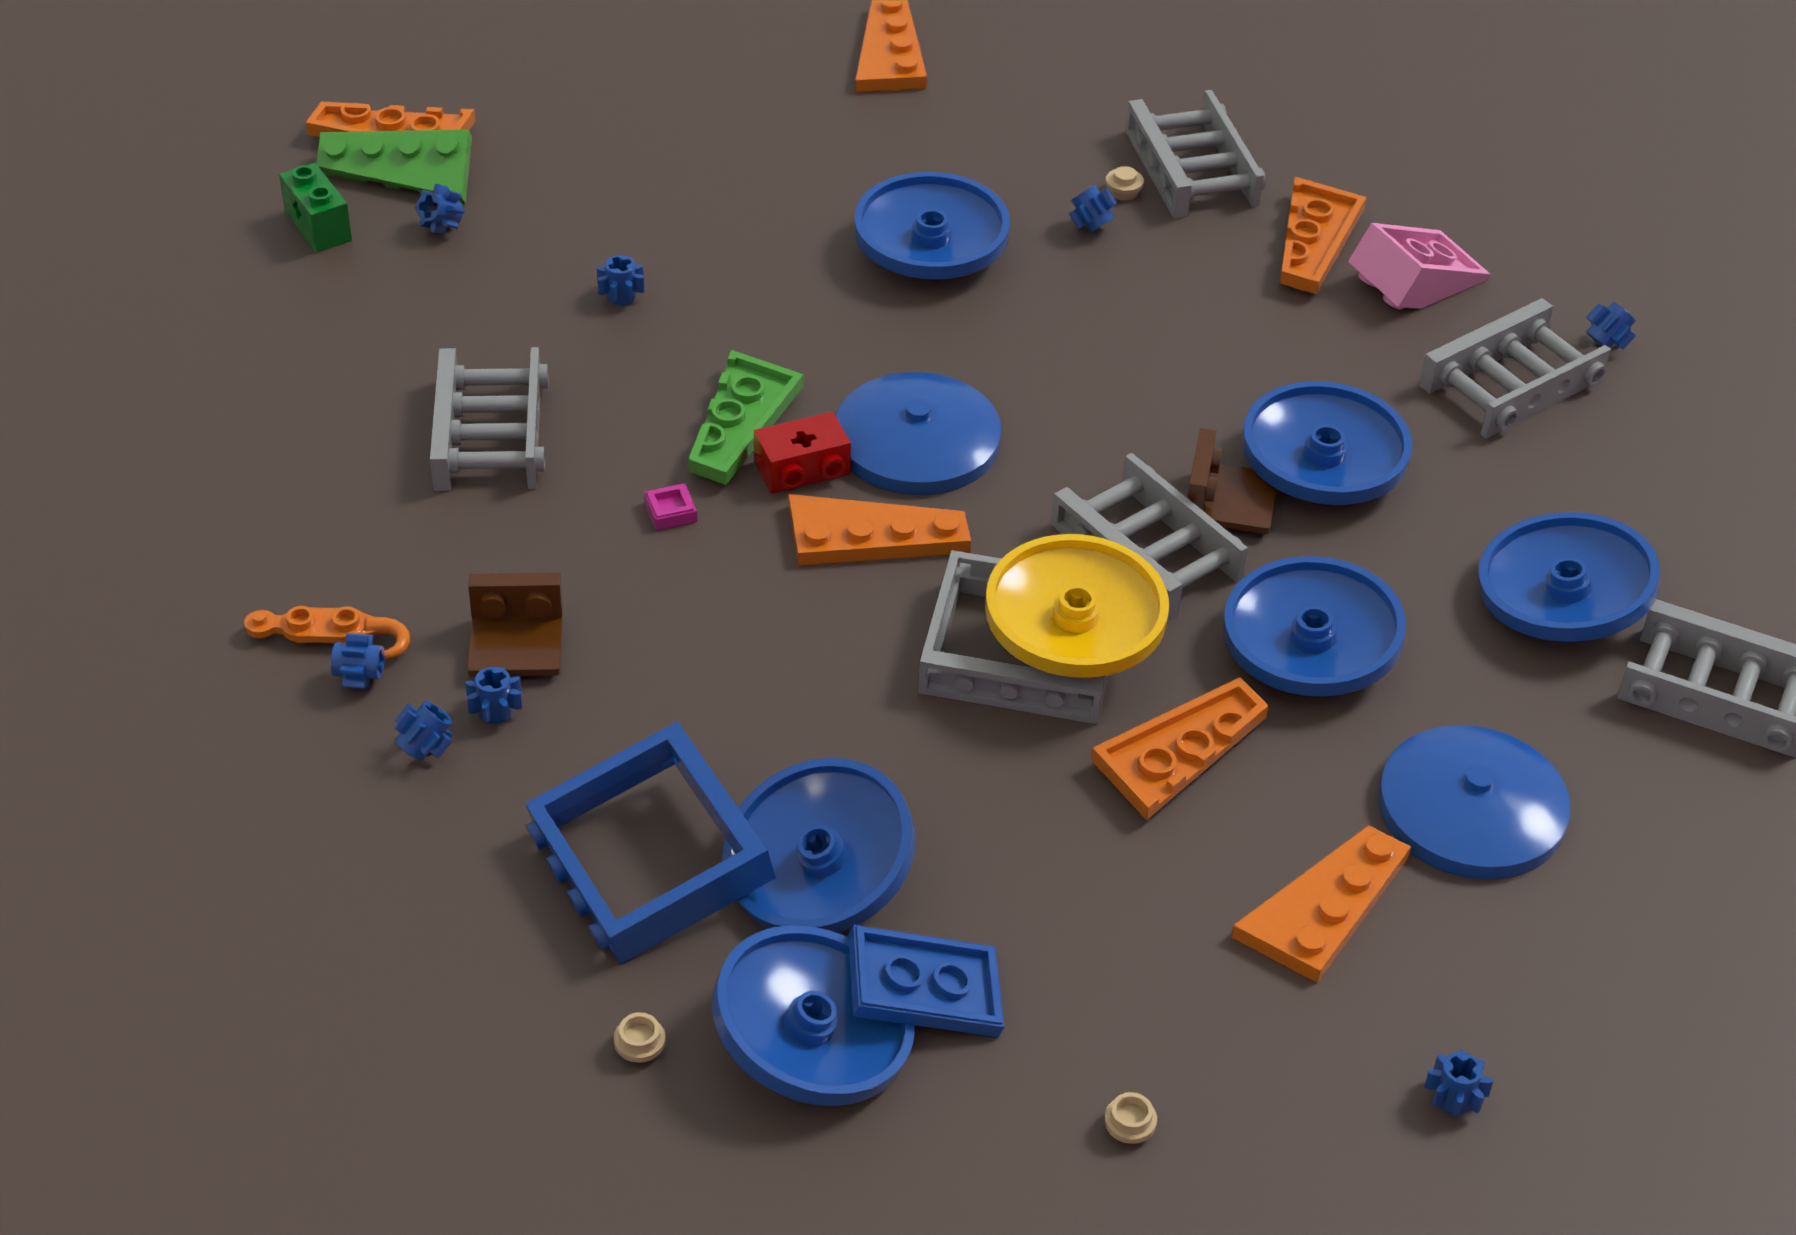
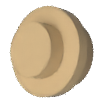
[1106,166,1144,200]
[614,1012,666,1062]
[1104,1092,1157,1144]

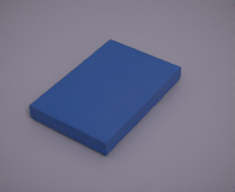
[848,925,1004,1038]

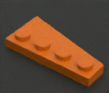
[855,0,927,92]
[306,102,475,137]
[1280,177,1367,294]
[789,494,971,566]
[1091,677,1269,820]
[1231,825,1411,983]

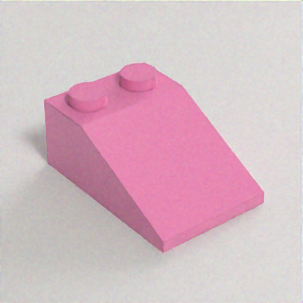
[1348,223,1491,310]

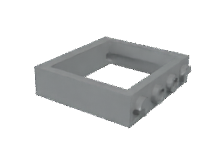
[918,550,1108,724]

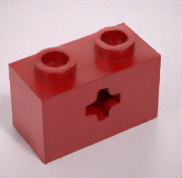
[754,411,851,494]

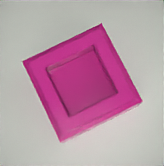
[644,483,697,531]

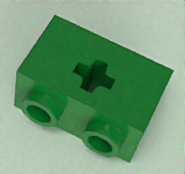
[279,163,352,253]

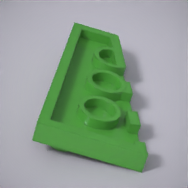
[317,129,472,204]
[688,350,804,485]

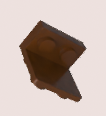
[1187,428,1276,535]
[468,572,563,677]

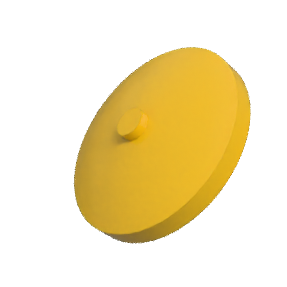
[985,534,1169,678]

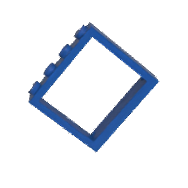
[525,721,776,965]

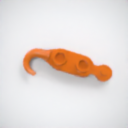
[244,606,410,660]

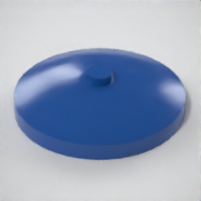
[854,172,1010,279]
[836,372,1001,495]
[1242,381,1412,505]
[1479,512,1660,642]
[1224,556,1406,696]
[1378,725,1571,880]
[722,758,916,933]
[712,925,915,1106]

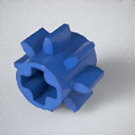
[415,184,465,235]
[1068,185,1117,232]
[596,255,645,305]
[1585,302,1636,350]
[331,633,385,689]
[465,667,523,724]
[394,701,453,760]
[1424,1050,1493,1117]

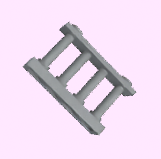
[1125,90,1266,218]
[1419,298,1611,439]
[430,347,549,491]
[1051,453,1248,622]
[1617,599,1796,758]

